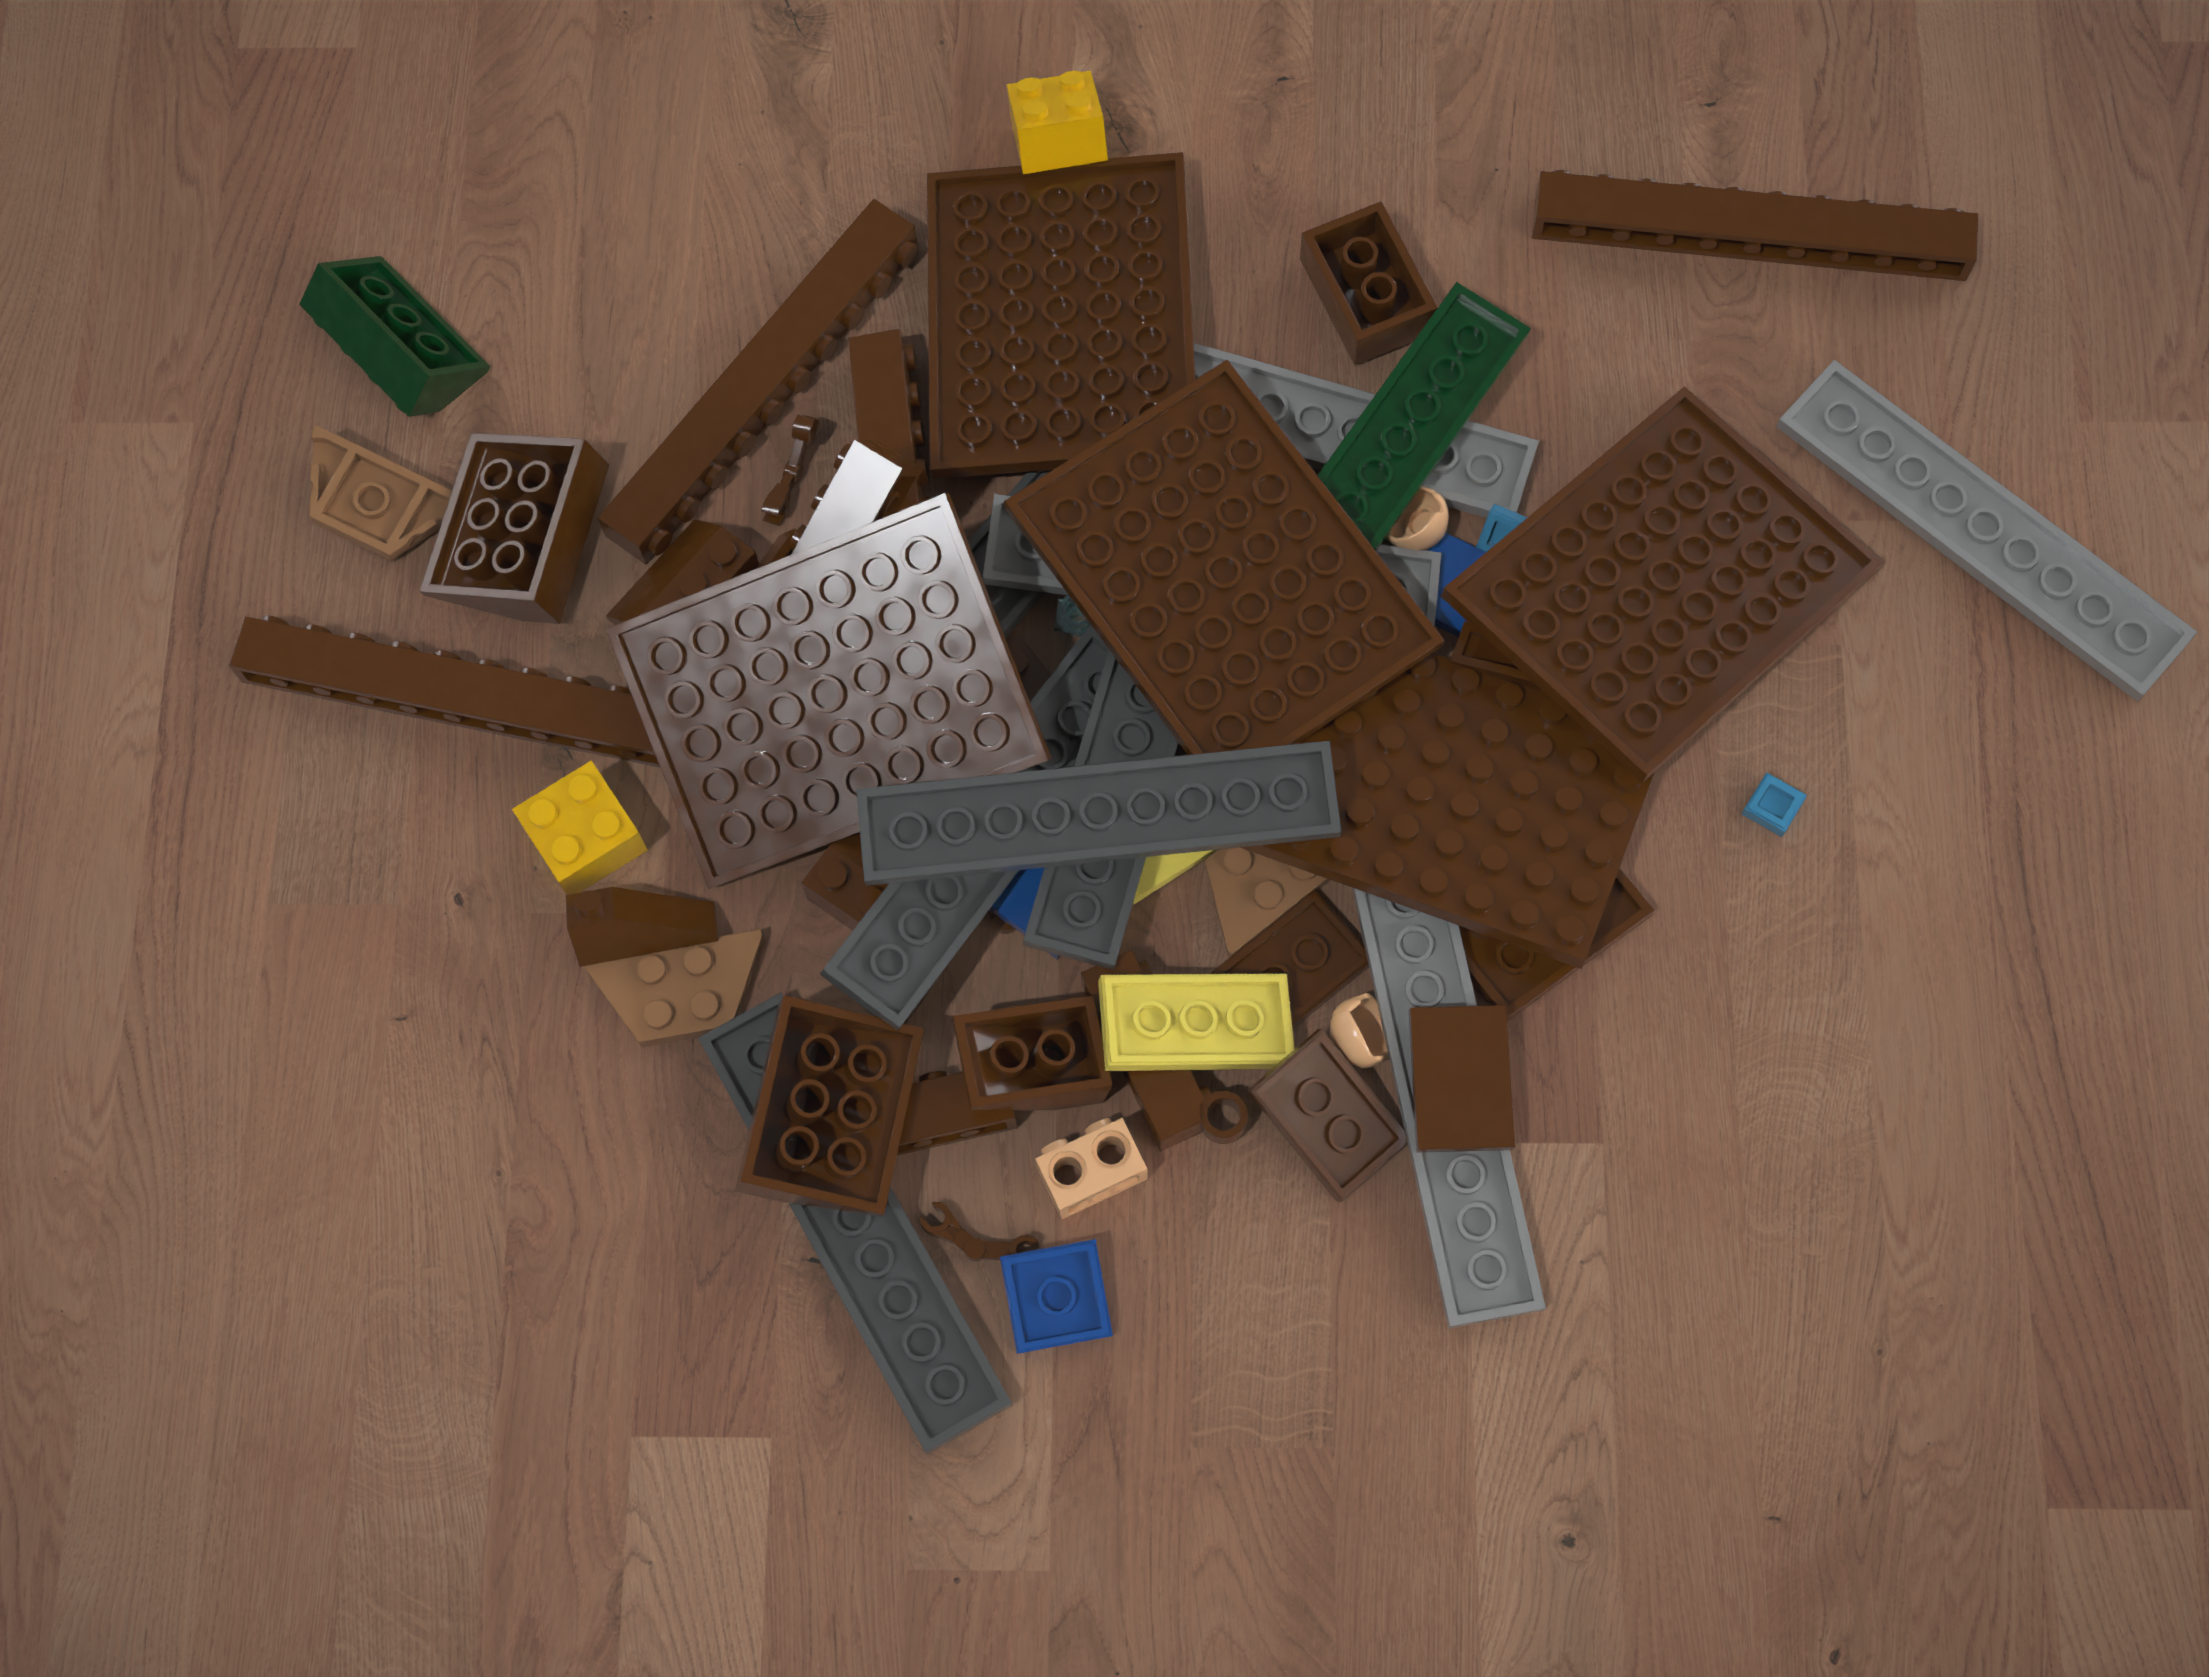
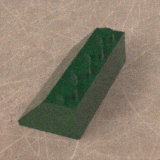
[299,256,491,417]

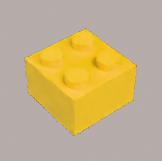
[1007,71,1108,174]
[512,760,648,895]

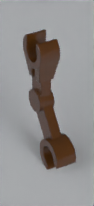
[761,414,819,526]
[920,1202,1039,1262]

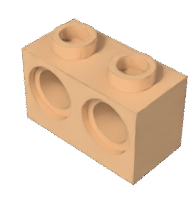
[1035,1118,1148,1220]

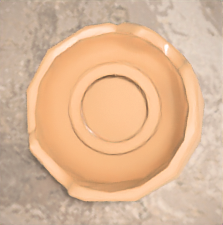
[1386,487,1449,551]
[1330,993,1389,1068]

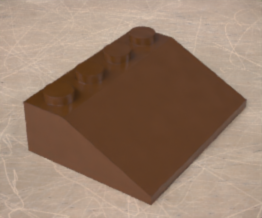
[420,433,609,624]
[735,995,924,1216]

